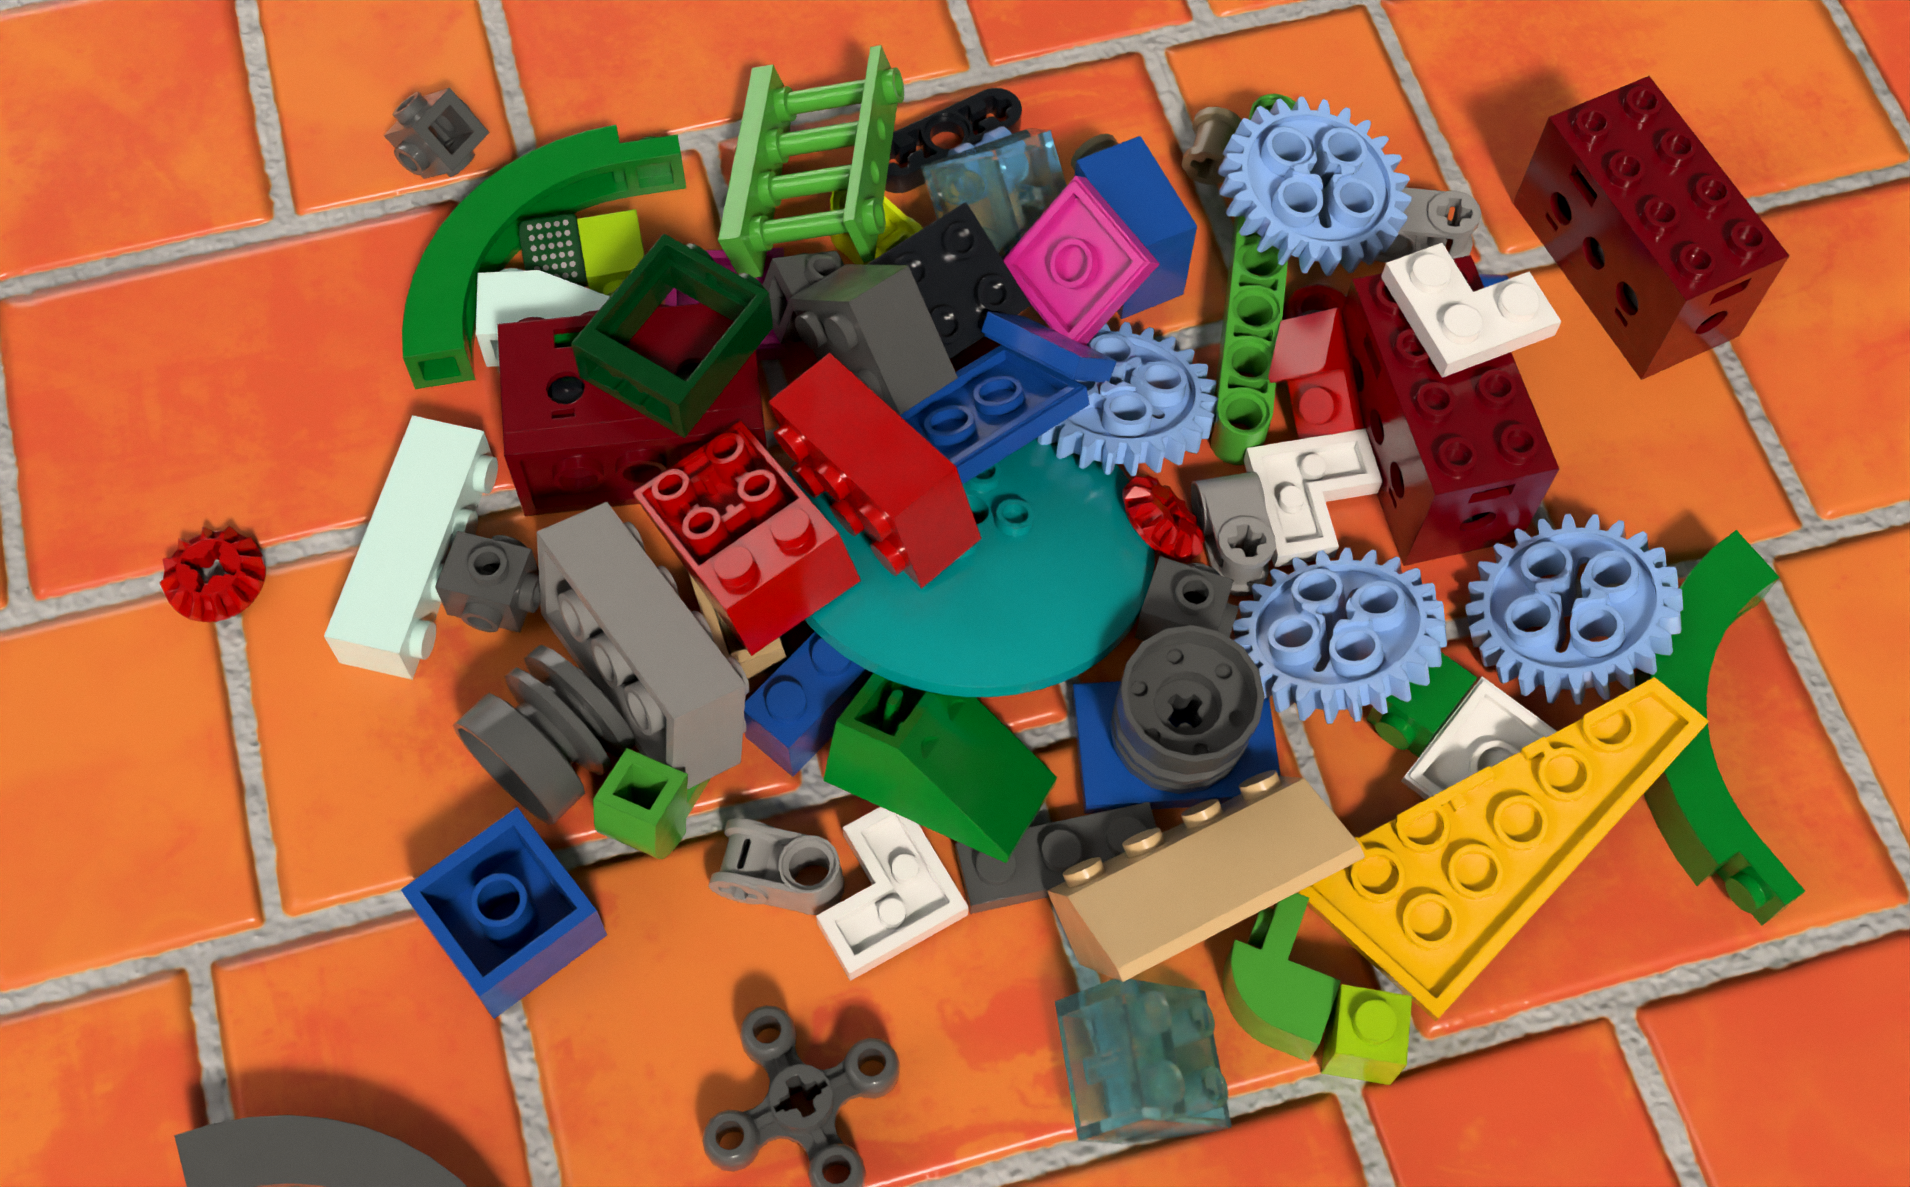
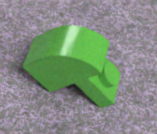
[593,748,711,859]
[1223,893,1341,1062]

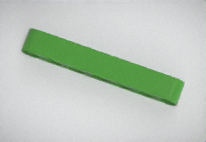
[1210,94,1296,465]

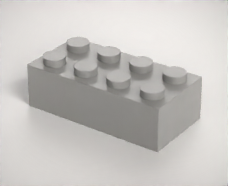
[537,502,749,790]

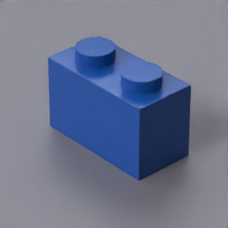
[744,632,873,777]

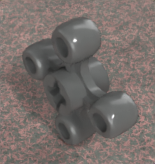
[702,1005,900,1187]

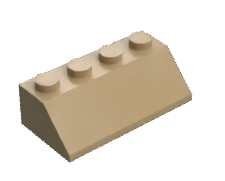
[1047,770,1365,982]

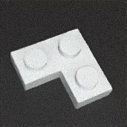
[1381,243,1562,378]
[1244,428,1382,568]
[816,807,969,981]

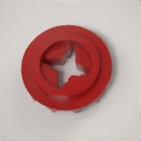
[1122,475,1205,563]
[159,526,266,622]

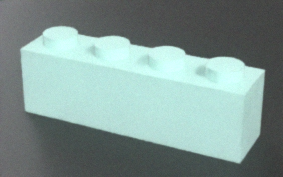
[324,415,498,680]

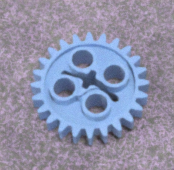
[1218,97,1412,276]
[1038,322,1218,476]
[1465,514,1683,705]
[1233,548,1447,724]

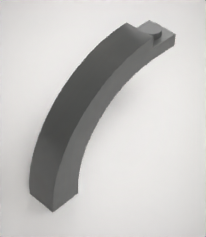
[174,1115,467,1187]

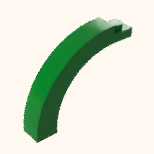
[402,125,686,389]
[1635,530,1805,926]

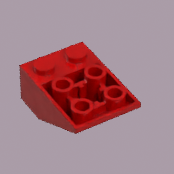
[633,421,861,656]

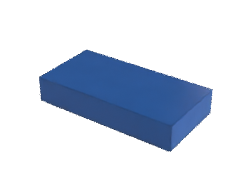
[981,311,1117,383]

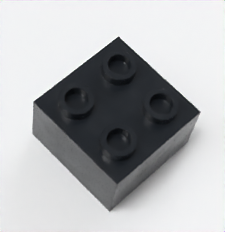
[867,202,1031,359]

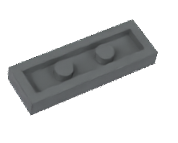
[955,802,1157,914]

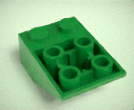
[823,673,1057,864]

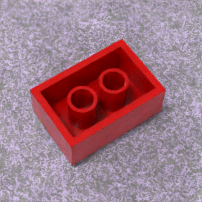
[768,352,982,589]

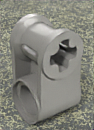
[1375,186,1481,263]
[1191,472,1276,596]
[708,818,845,915]

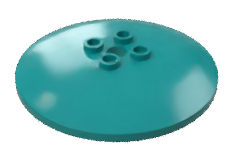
[788,437,1155,697]

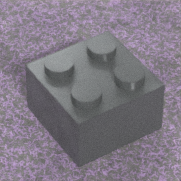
[789,264,958,415]

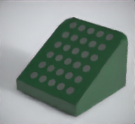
[518,214,588,287]

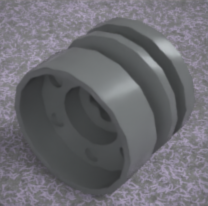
[1110,625,1265,794]
[453,645,636,825]

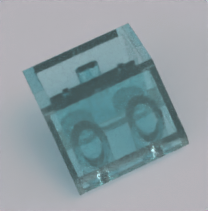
[921,128,1067,260]
[1055,979,1232,1144]

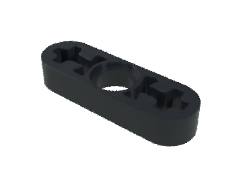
[885,88,1022,193]

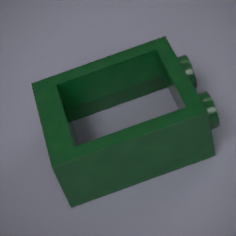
[571,234,773,438]

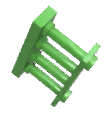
[718,45,904,278]

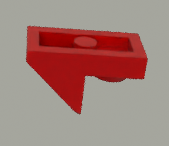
[1268,307,1364,439]

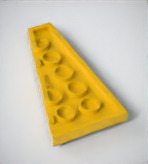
[1297,677,1709,1022]

